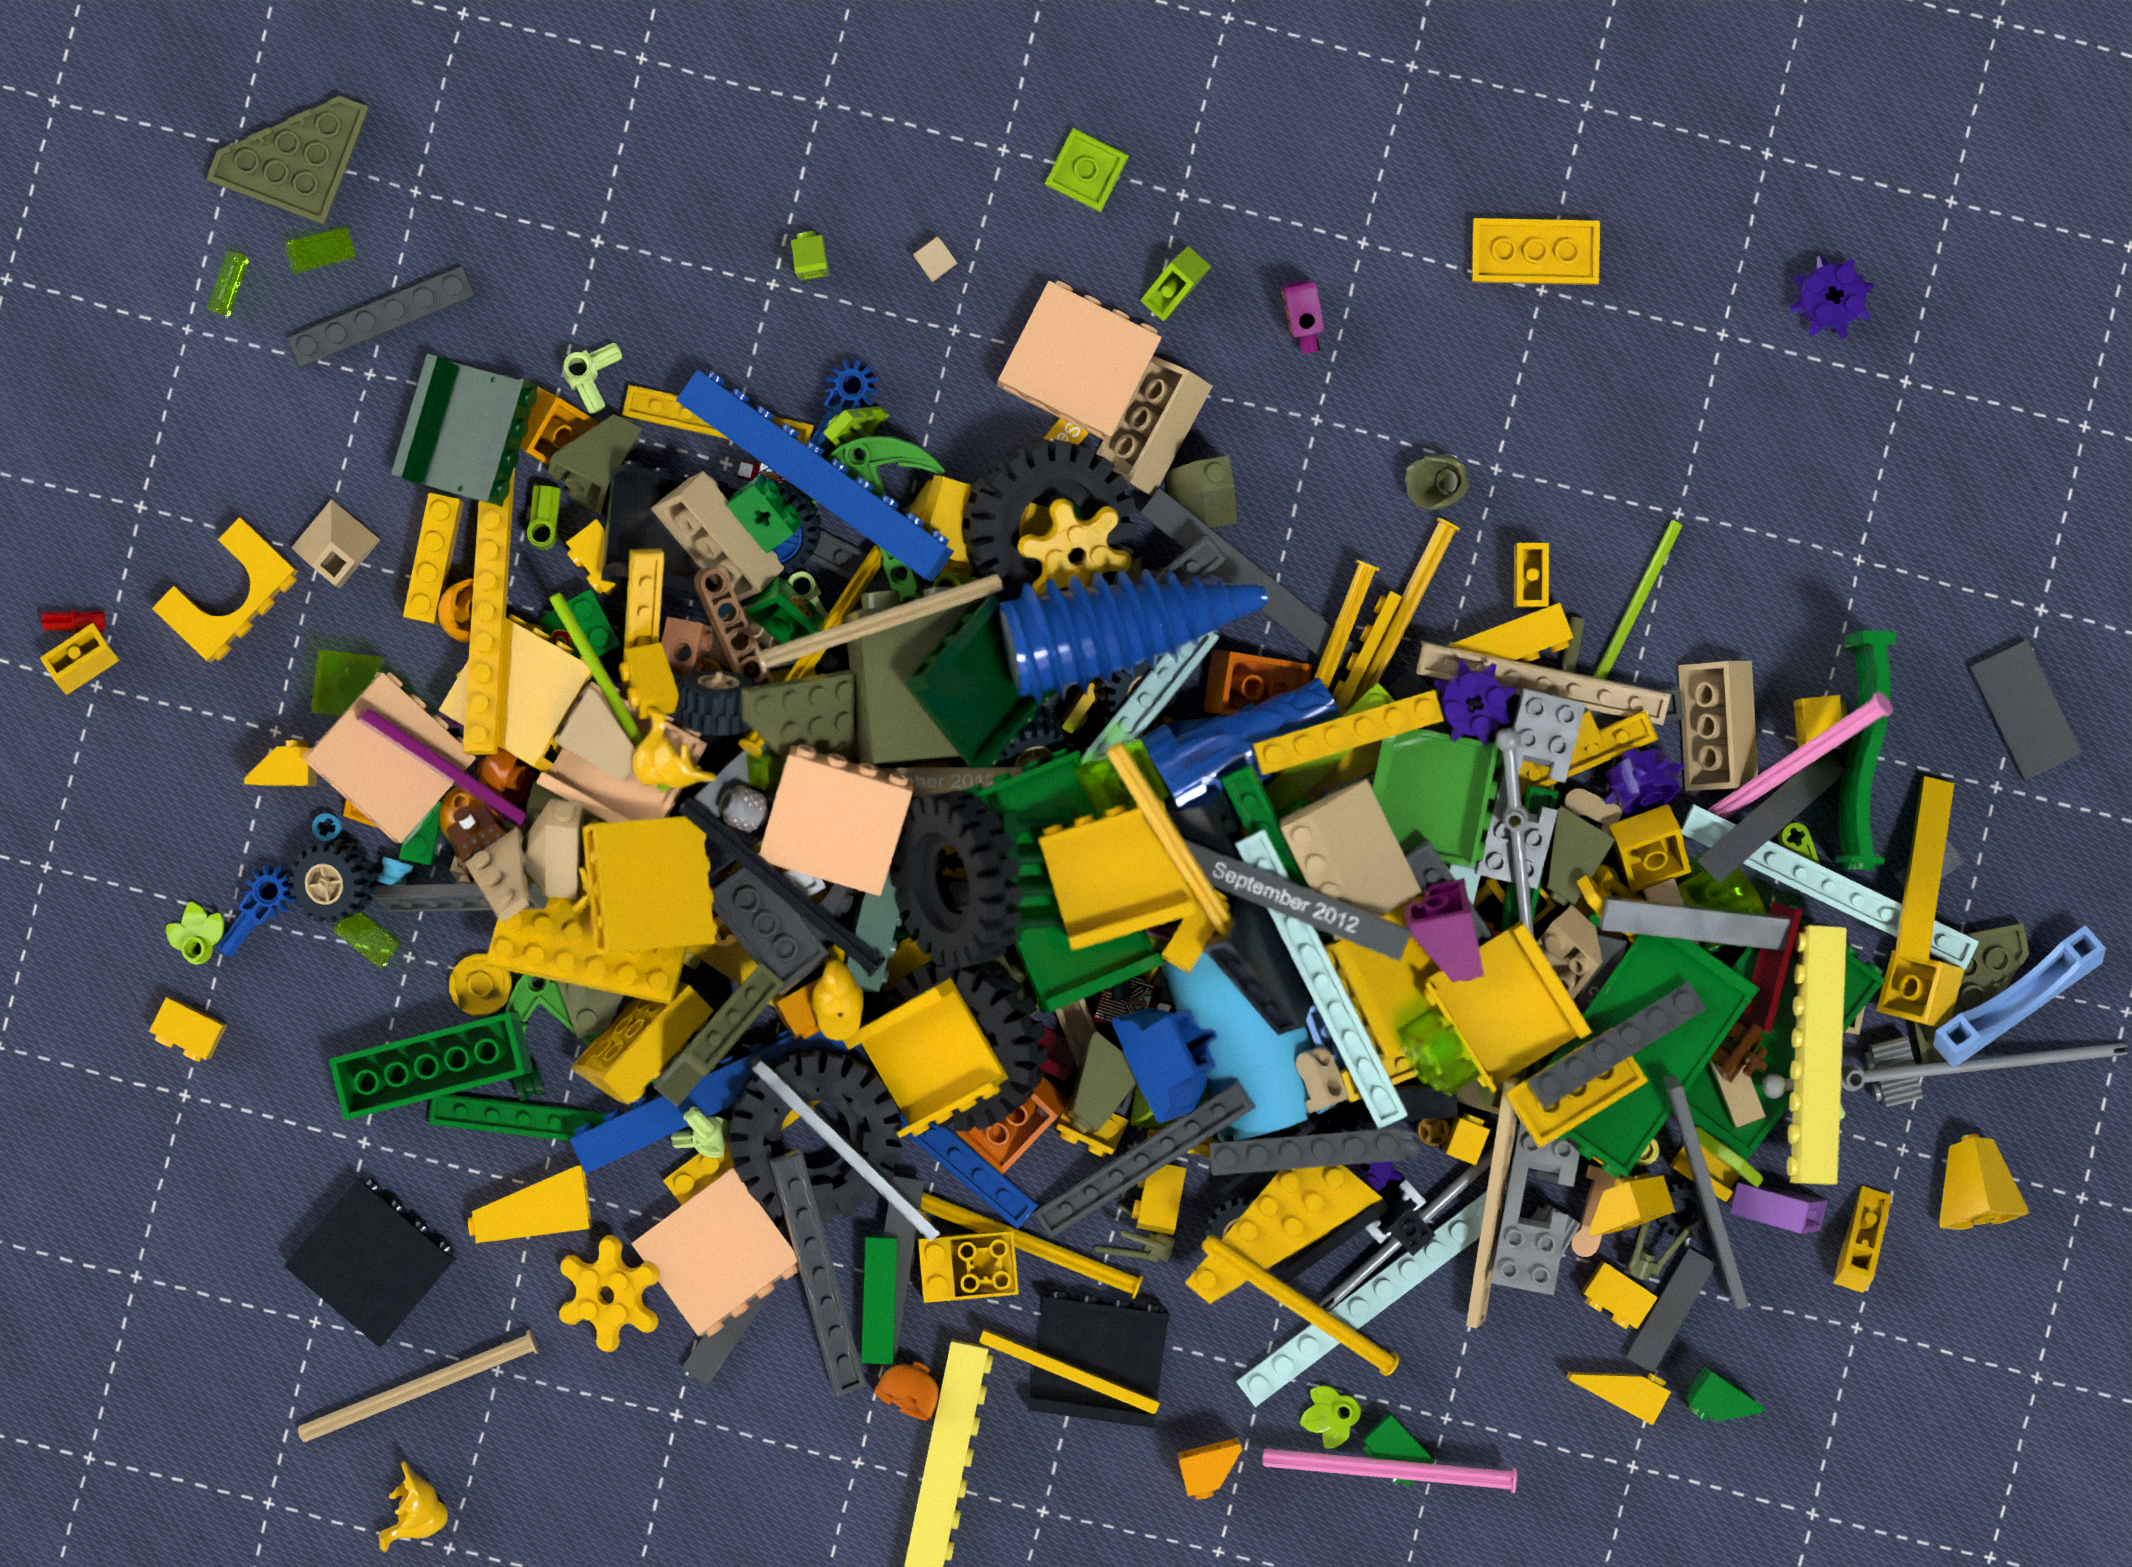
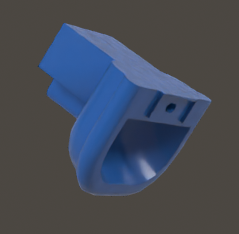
[1112,1008,1217,1123]

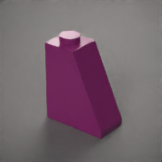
[1404,878,1484,982]

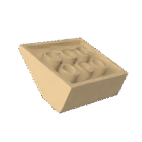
[1280,778,1422,941]

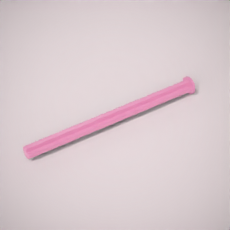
[1706,692,1893,820]
[1262,1449,1517,1493]

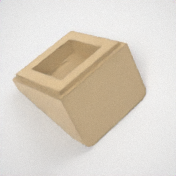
[913,236,957,282]

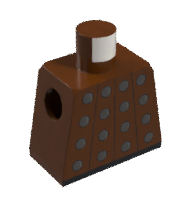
[446,806,510,882]

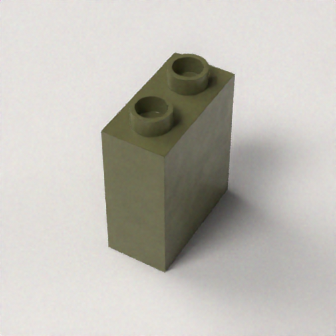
[844,586,973,767]

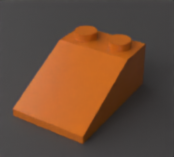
[1202,649,1312,716]
[956,1076,1070,1175]

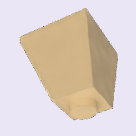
[554,685,636,782]
[522,799,585,899]

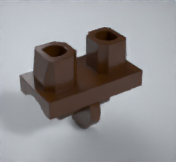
[1711,1021,1768,1083]

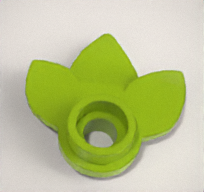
[166,902,224,965]
[1300,1385,1361,1449]

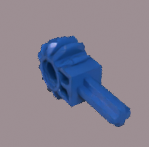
[811,359,879,457]
[217,864,296,957]

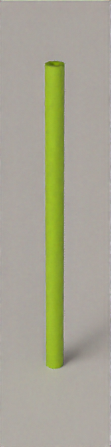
[1593,520,1683,679]
[549,593,672,793]

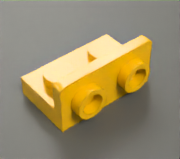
[1056,1093,1129,1158]

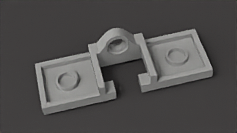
[1474,688,1586,889]
[1490,1121,1580,1295]

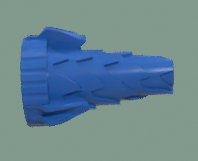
[1136,677,1342,827]

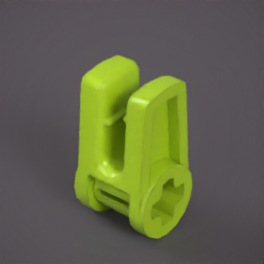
[1777,822,1820,865]

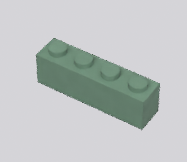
[844,864,905,994]

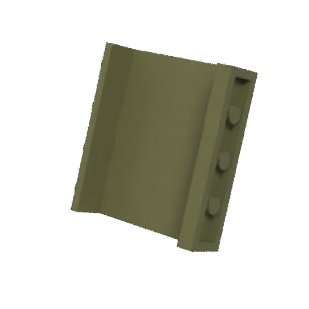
[653,963,785,1107]

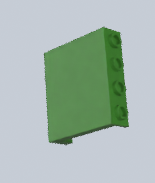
[1372,728,1503,869]

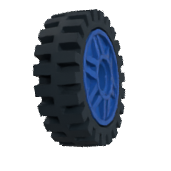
[766,479,822,576]

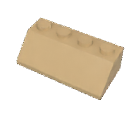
[1096,356,1213,497]
[650,471,784,602]
[1678,661,1758,791]

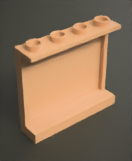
[997,281,1162,443]
[301,672,476,843]
[536,682,707,822]
[759,745,915,896]
[631,1168,799,1337]

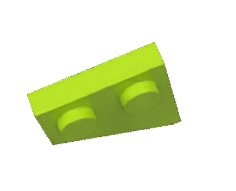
[823,406,890,451]

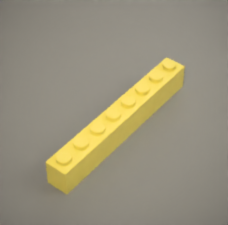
[1787,925,1846,1185]
[904,1339,994,1567]

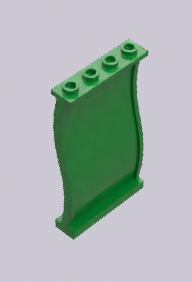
[1833,630,1896,870]
[964,748,1163,1013]
[1685,903,1885,1162]
[1545,934,1759,1179]

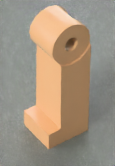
[1570,1164,1620,1257]

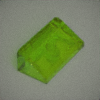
[207,251,249,318]

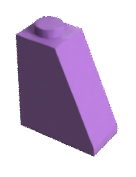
[1729,1181,1828,1234]

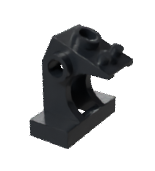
[1365,1177,1436,1256]

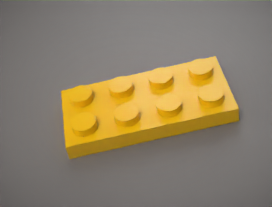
[1472,218,1600,285]
[1504,1027,1648,1149]

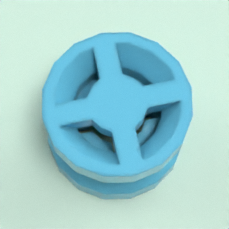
[376,856,414,885]

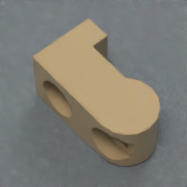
[1562,788,1624,836]
[1296,1047,1349,1113]

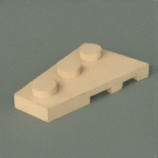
[464,827,529,923]

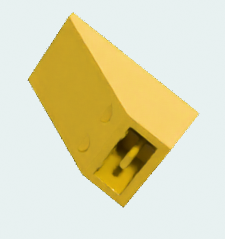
[918,1231,1019,1303]

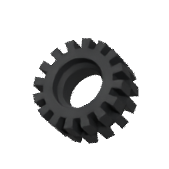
[1657,1181,1708,1239]

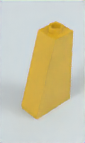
[468,1164,592,1243]

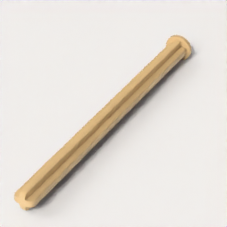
[755,574,1003,673]
[298,1329,539,1442]

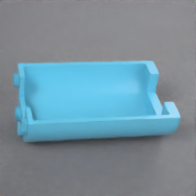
[1161,950,1337,1142]

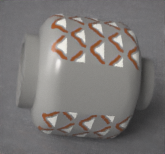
[719,785,769,832]

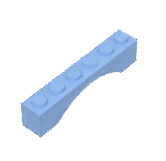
[1933,925,2106,1069]

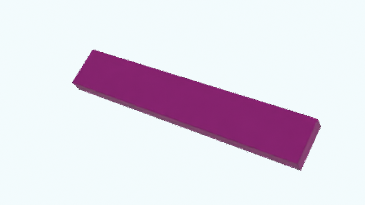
[357,709,527,826]

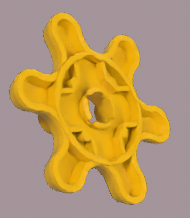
[1018,498,1132,595]
[559,1235,660,1352]

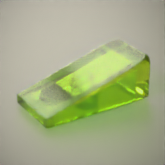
[284,227,356,275]
[747,749,786,790]
[333,912,402,969]

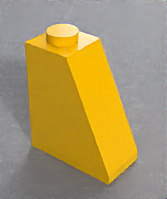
[1939,1134,2029,1230]

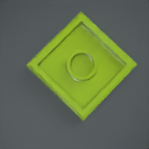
[1045,128,1129,213]
[1695,1127,1764,1188]

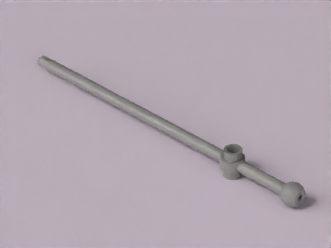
[1496,728,1546,1075]
[1763,1043,2129,1099]
[1319,1122,1520,1312]

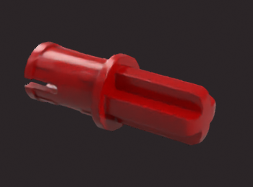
[41,609,106,634]

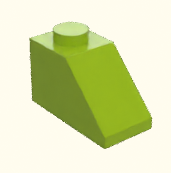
[791,231,830,281]
[1140,246,1211,322]

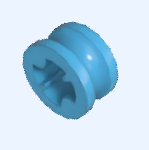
[312,813,343,841]

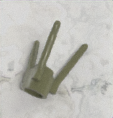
[1094,1203,1175,1263]
[1626,1221,1689,1280]

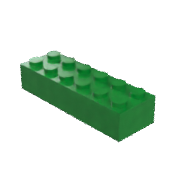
[329,1011,534,1121]

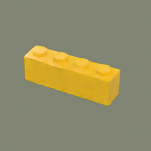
[403,493,464,625]
[1447,603,1574,663]

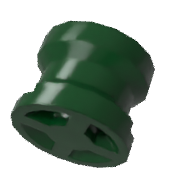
[513,1064,546,1101]

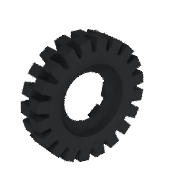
[963,439,1138,601]
[891,790,1022,969]
[877,961,1047,1132]
[728,1047,903,1223]

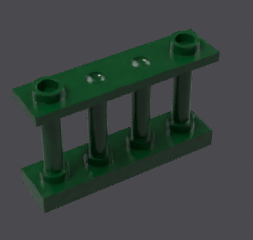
[993,807,1080,941]

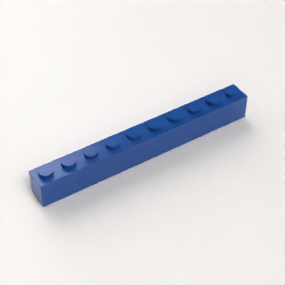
[676,369,954,582]
[570,1013,867,1174]

